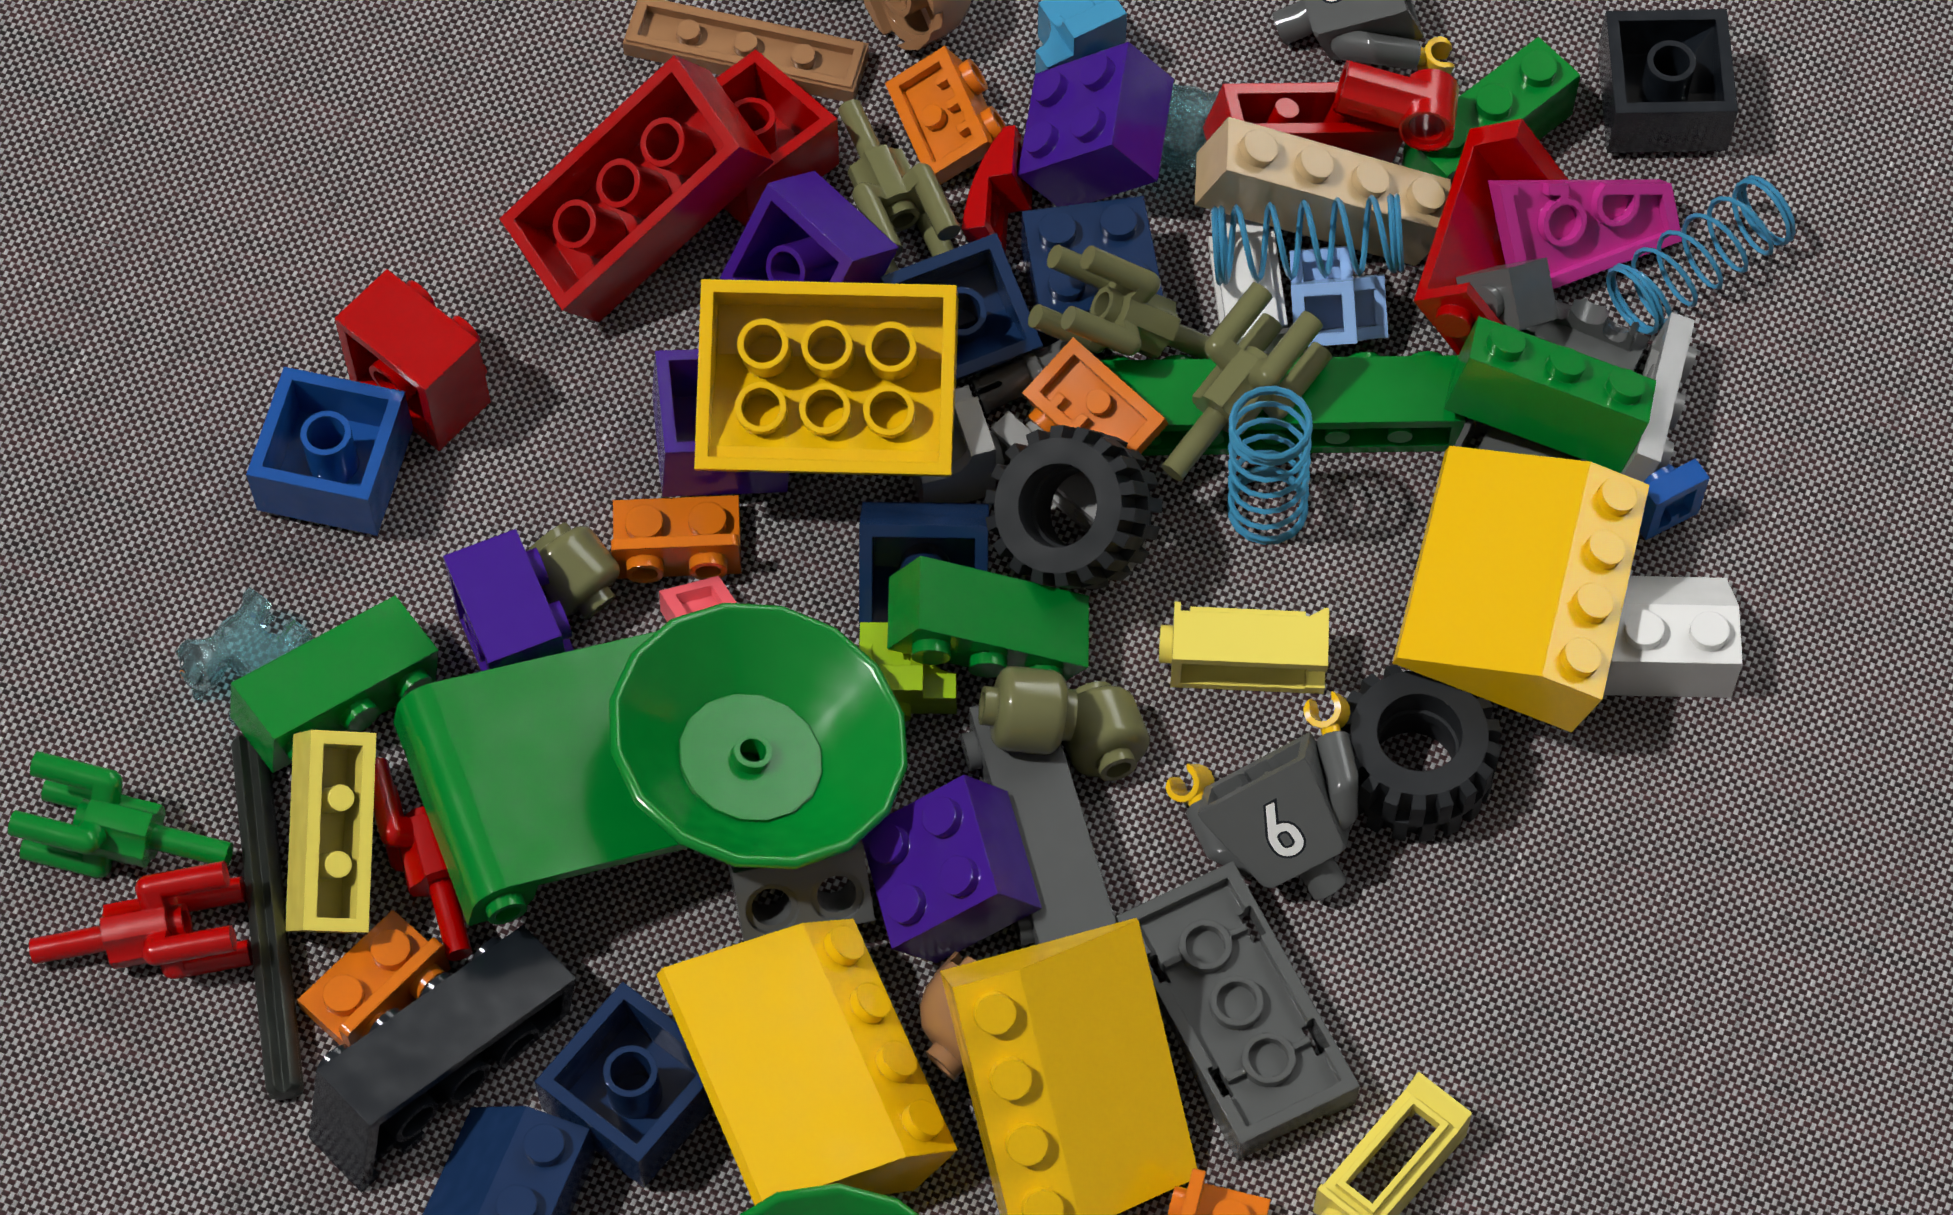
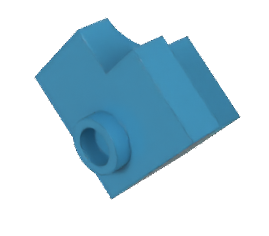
[1035,0,1127,74]

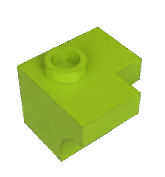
[859,622,957,722]

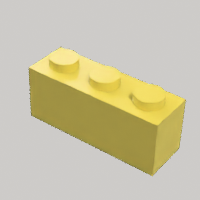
[285,730,376,934]

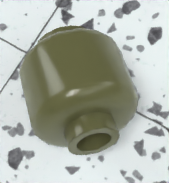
[528,522,620,620]
[978,666,1078,755]
[1063,681,1150,781]

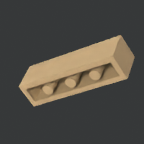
[1195,117,1451,266]

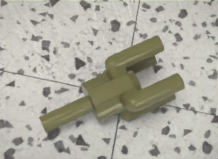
[838,99,961,275]
[1028,245,1210,359]
[1162,282,1332,481]

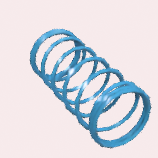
[1606,175,1796,335]
[1211,192,1404,286]
[1227,386,1313,545]

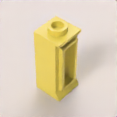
[1159,601,1329,694]
[1313,1072,1472,1215]

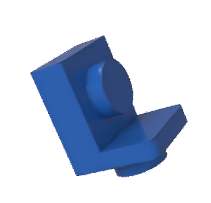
[1639,458,1710,540]

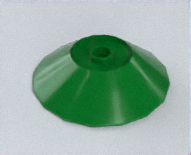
[609,603,908,870]

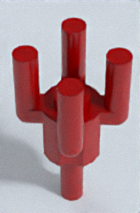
[373,758,473,961]
[29,861,253,979]

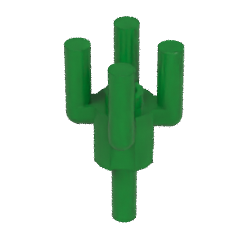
[8,751,234,878]

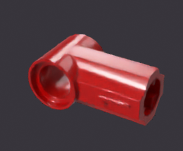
[1332,60,1460,151]

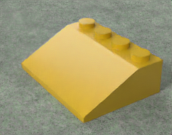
[694,279,959,477]
[1392,446,1649,733]
[656,918,958,1205]
[940,918,1198,1215]

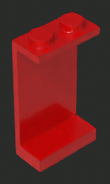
[1414,119,1569,355]

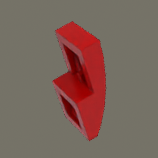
[962,125,1033,254]

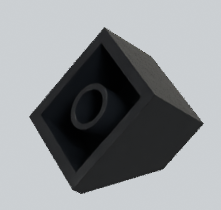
[1597,9,1738,153]

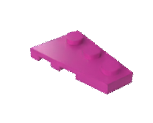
[1488,179,1682,289]

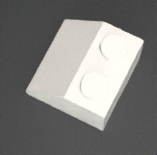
[1604,576,1743,698]

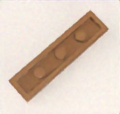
[623,0,869,102]

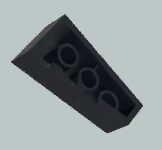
[309,925,576,1193]

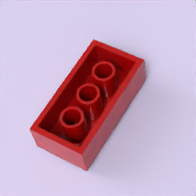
[499,55,774,322]

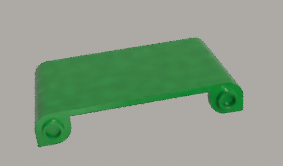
[393,631,760,926]

